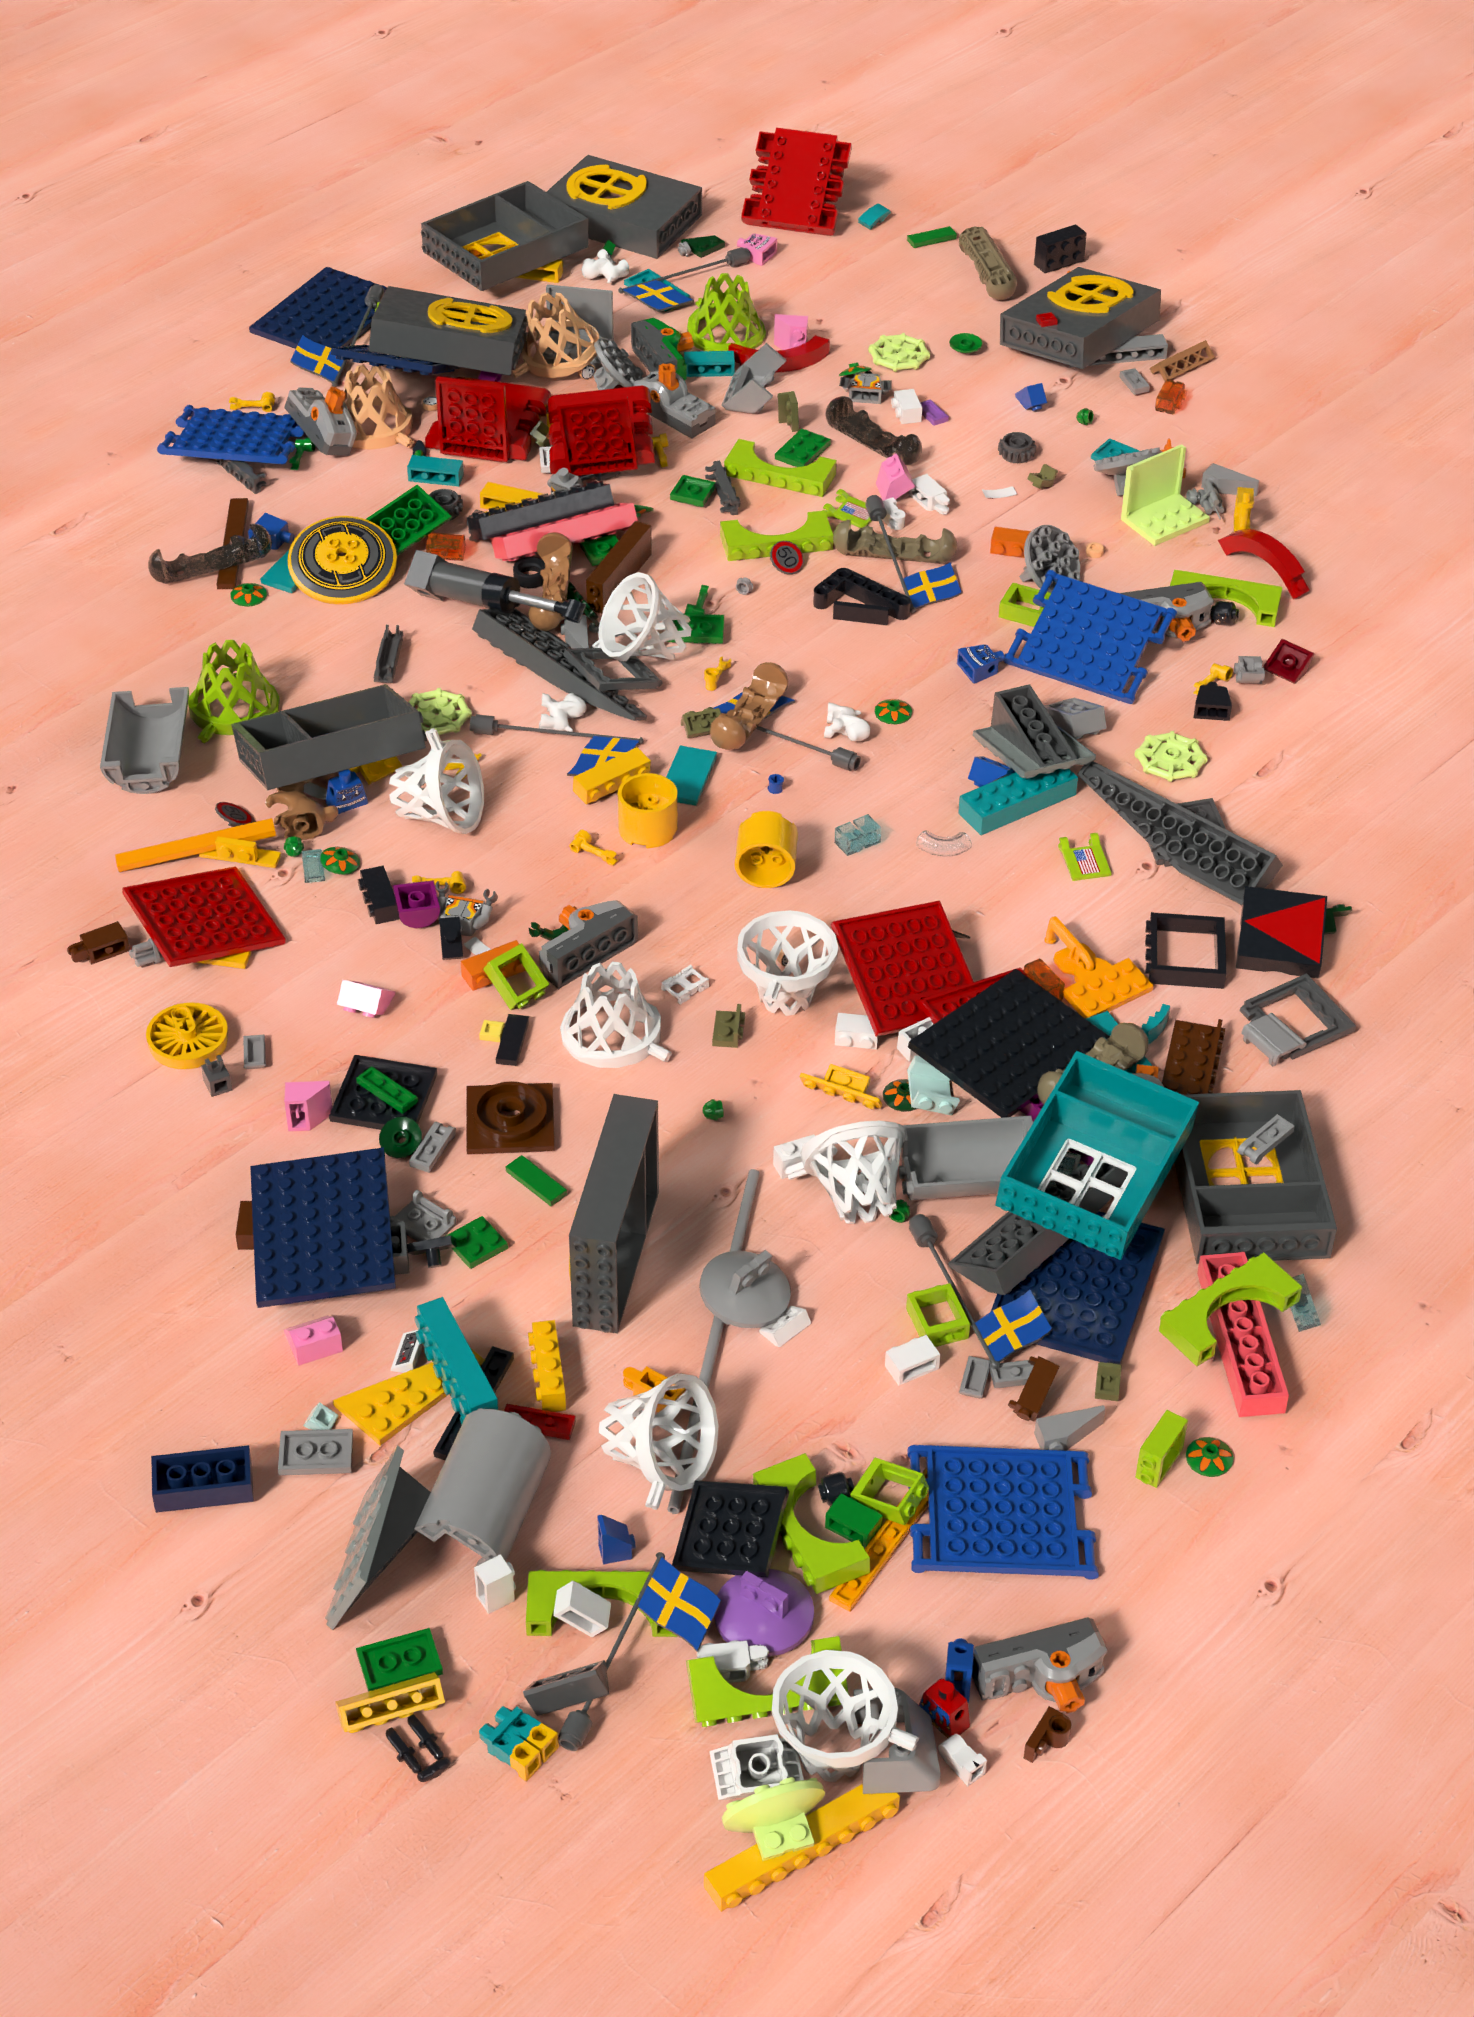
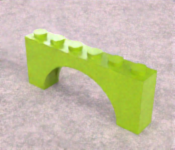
[724,439,837,497]
[720,510,833,561]
[1170,569,1282,627]
[1159,1252,1302,1366]
[753,1453,870,1594]
[526,1570,677,1637]
[686,1636,849,1727]

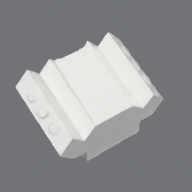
[709,1734,804,1800]

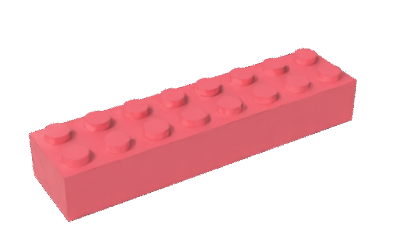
[491,503,638,561]
[1197,1252,1289,1417]

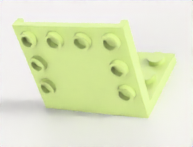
[1121,444,1210,546]

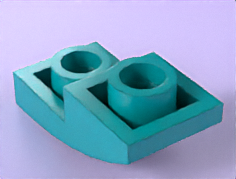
[858,203,891,230]
[1142,1004,1170,1045]

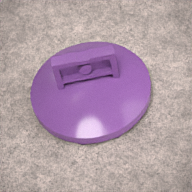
[714,1569,814,1657]

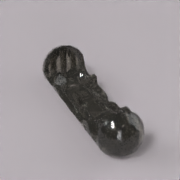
[825,396,923,465]
[148,523,272,584]

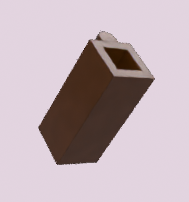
[1008,1356,1060,1422]

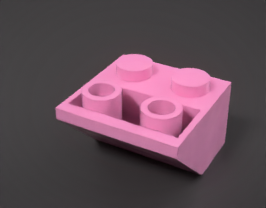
[284,1081,332,1131]

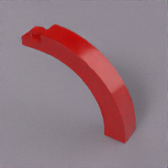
[728,335,830,373]
[1218,529,1310,600]

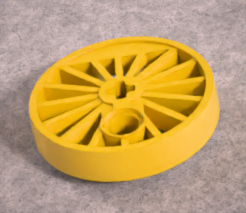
[146,1002,228,1069]

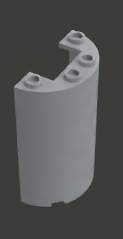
[100,687,189,794]
[899,1116,1033,1201]
[414,1408,551,1566]

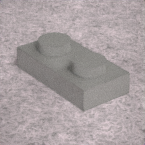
[1119,368,1150,395]
[990,1360,1034,1389]

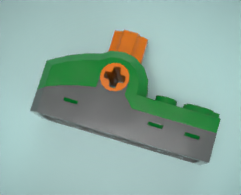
[631,318,694,380]

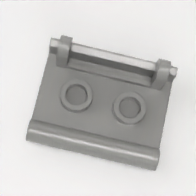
[1241,1013,1307,1066]
[390,1190,456,1242]

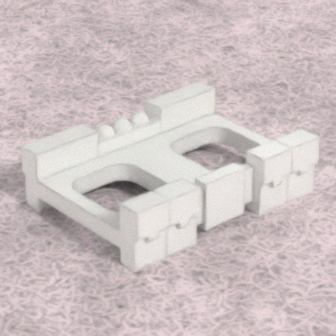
[661,965,709,1005]

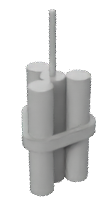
[1198,480,1224,520]
[129,938,164,967]

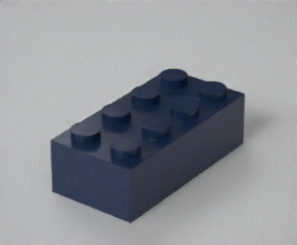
[151,1445,254,1513]

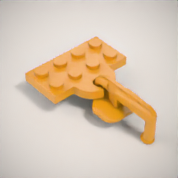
[1044,916,1153,1019]

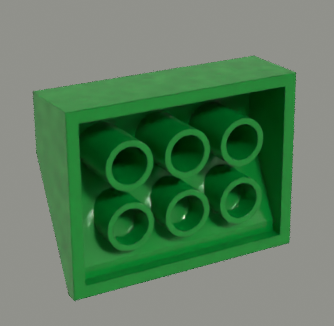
[366,484,452,556]

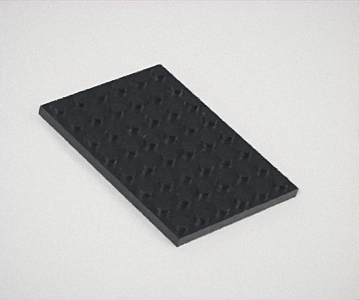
[908,969,1110,1118]

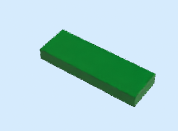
[907,226,957,248]
[356,1066,418,1114]
[505,1155,567,1206]

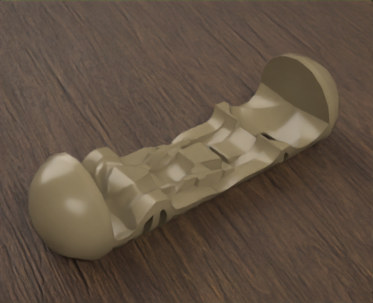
[959,226,1017,300]
[833,520,957,564]
[1037,1022,1149,1104]

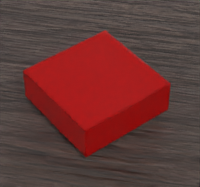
[1036,312,1058,327]

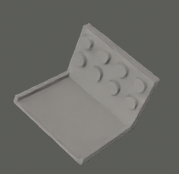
[543,284,614,369]

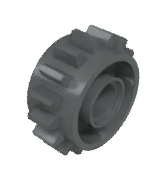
[998,432,1036,464]
[429,489,463,520]

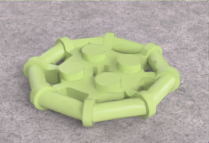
[868,333,930,372]
[409,688,472,735]
[1135,731,1208,782]

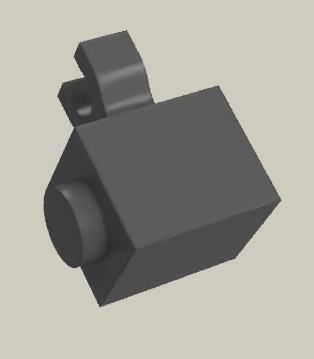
[201,1055,232,1097]

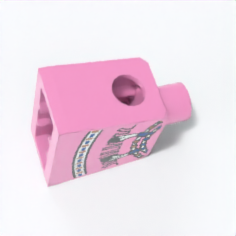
[737,233,777,266]

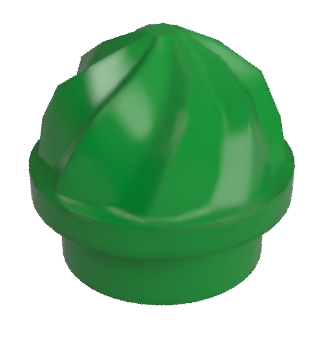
[1076,408,1094,425]
[284,837,304,857]
[702,1099,724,1121]
[889,1199,910,1223]

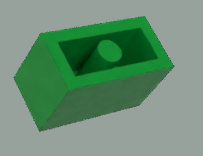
[825,1493,883,1549]

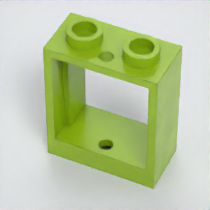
[998,582,1051,627]
[483,943,549,1010]
[906,1283,970,1347]
[1135,1410,1188,1488]
[850,1457,929,1525]

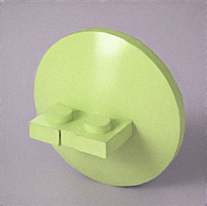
[722,1777,825,1861]

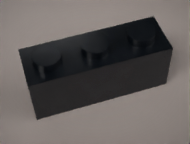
[358,865,400,924]

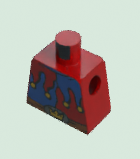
[919,1678,970,1738]

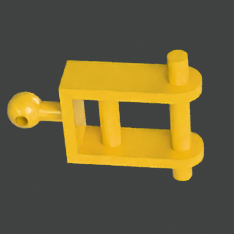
[1233,487,1254,532]

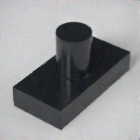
[439,917,463,960]
[407,1235,457,1268]

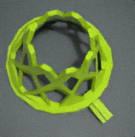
[687,273,766,351]
[188,640,280,743]

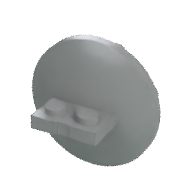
[593,338,643,390]
[1094,447,1163,496]
[1019,525,1080,593]
[699,1250,791,1328]

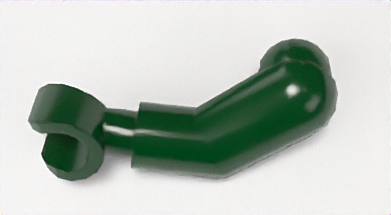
[529,922,569,941]

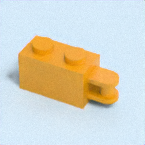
[623,1366,686,1413]

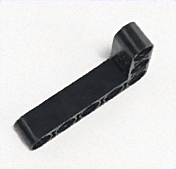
[813,568,911,620]

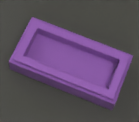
[920,399,949,426]

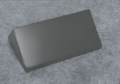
[523,1660,609,1716]

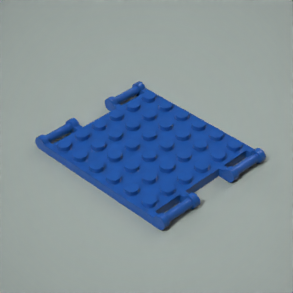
[157,405,304,464]
[1003,570,1177,704]
[907,1445,1099,1580]

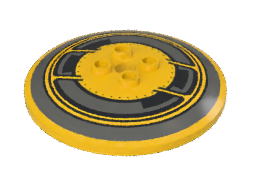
[288,516,397,604]

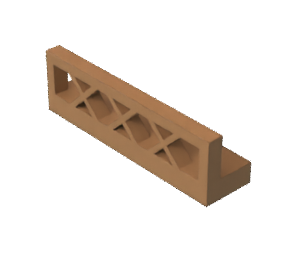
[1150,340,1215,382]

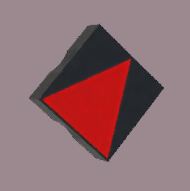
[1236,886,1328,978]

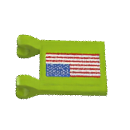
[823,489,872,528]
[1058,833,1111,881]

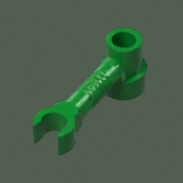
[289,438,315,470]
[685,585,709,614]

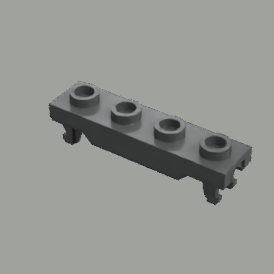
[215,459,266,494]
[705,460,740,515]
[374,624,404,683]

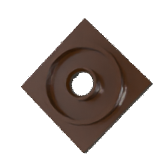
[466,1081,555,1154]

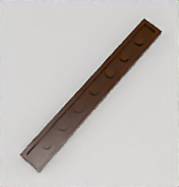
[216,498,249,589]

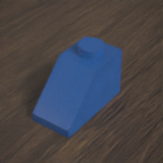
[1015,383,1047,411]
[968,756,1015,787]
[597,1515,636,1564]

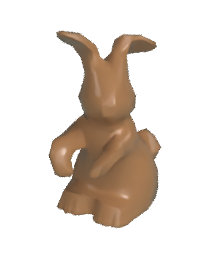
[265,778,338,840]

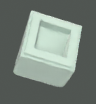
[303,1402,339,1430]

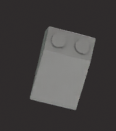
[1044,697,1106,739]

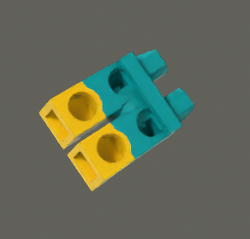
[479,1706,559,1782]

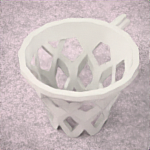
[590,572,692,661]
[389,728,484,834]
[737,910,838,1016]
[560,961,672,1068]
[785,1120,906,1224]
[599,1373,719,1510]
[772,1650,919,1782]

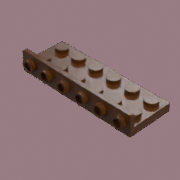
[1162,1019,1226,1095]

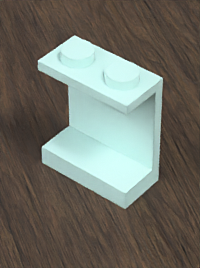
[907,1056,960,1116]

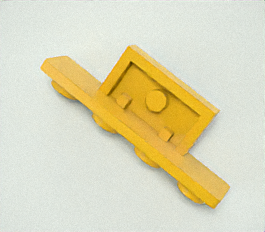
[349,756,403,785]
[199,837,281,868]
[799,1064,882,1109]

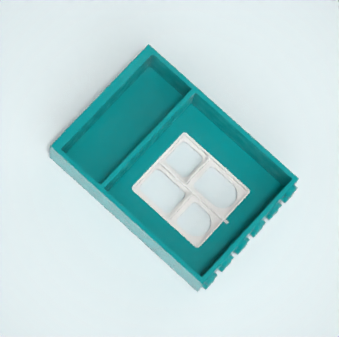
[995,1051,1199,1260]

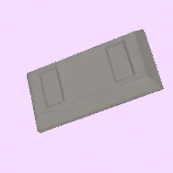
[243,1034,266,1069]
[959,1356,991,1399]

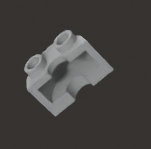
[1234,656,1265,684]

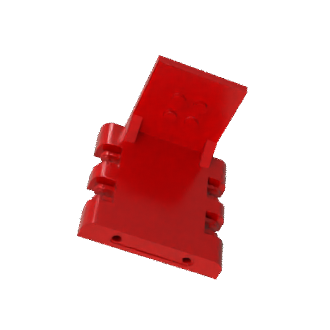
[741,127,852,236]
[425,376,551,462]
[548,385,655,476]

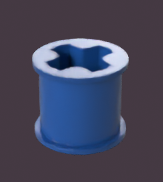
[768,774,784,794]

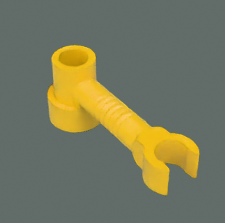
[229,392,275,412]
[652,433,669,468]
[704,656,731,691]
[1193,663,1233,695]
[569,830,617,865]
[412,871,466,894]

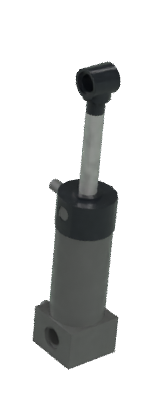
[404,550,586,623]

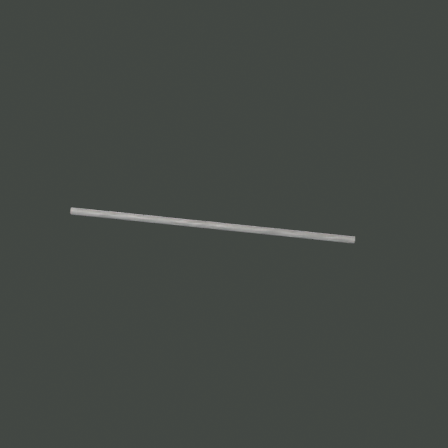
[667,1169,760,1514]

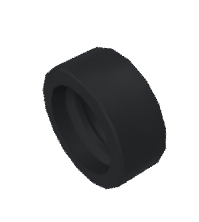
[513,557,545,589]

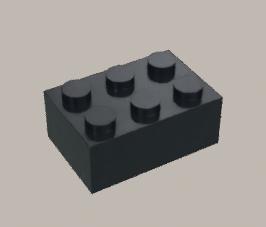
[1034,224,1087,273]

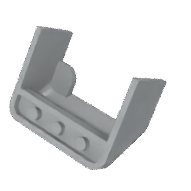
[721,343,786,414]
[853,1688,941,1794]

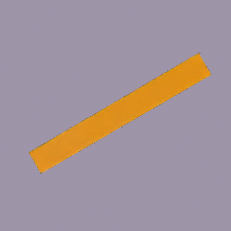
[115,818,276,872]
[829,1466,928,1612]

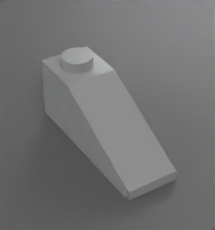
[1201,463,1260,496]
[561,615,589,648]
[1034,1405,1105,1451]

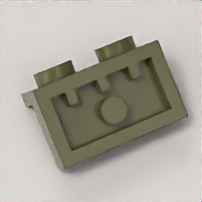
[777,391,799,432]
[681,708,721,738]
[712,1004,745,1048]

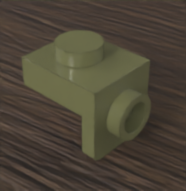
[530,421,554,447]
[1027,464,1058,488]
[1095,1362,1122,1401]

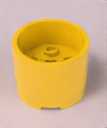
[618,773,678,848]
[735,811,798,888]

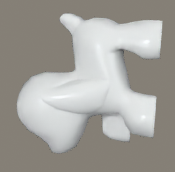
[581,249,629,284]
[539,693,586,732]
[824,702,871,741]

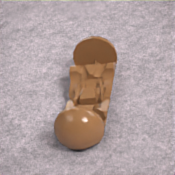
[528,532,573,631]
[710,662,789,750]

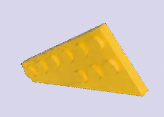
[333,1349,485,1446]

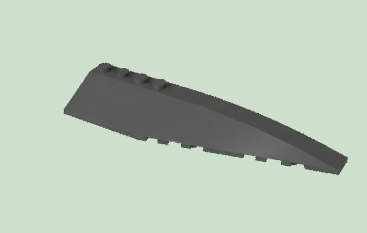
[472,609,647,721]
[1077,761,1283,905]
[948,1158,1128,1295]

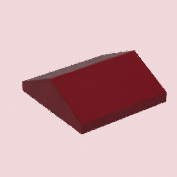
[1262,639,1314,684]

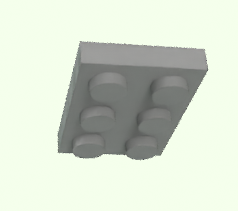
[278,1429,353,1475]

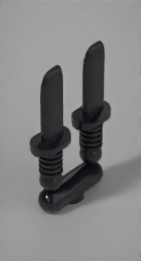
[386,1714,451,1782]

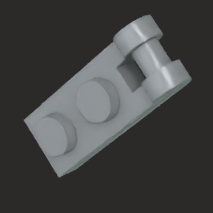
[1237,1114,1295,1165]
[409,1122,456,1173]

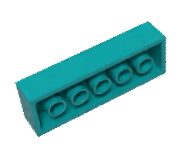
[958,768,1078,835]
[415,1297,498,1424]

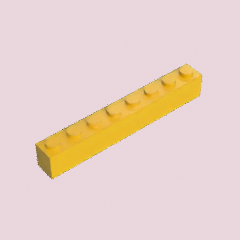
[704,1784,900,1912]

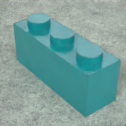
[684,351,735,377]
[407,455,464,487]

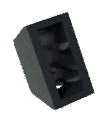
[1193,682,1232,721]

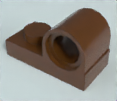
[1023,1706,1072,1763]

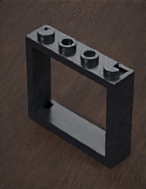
[1145,912,1226,989]

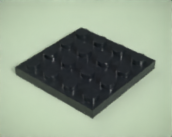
[329,1055,437,1130]
[672,1481,789,1578]

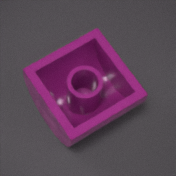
[393,880,440,928]

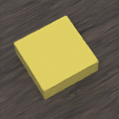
[479,1020,505,1042]

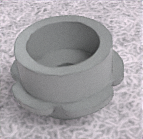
[677,241,691,257]
[1186,488,1200,505]
[736,577,753,595]

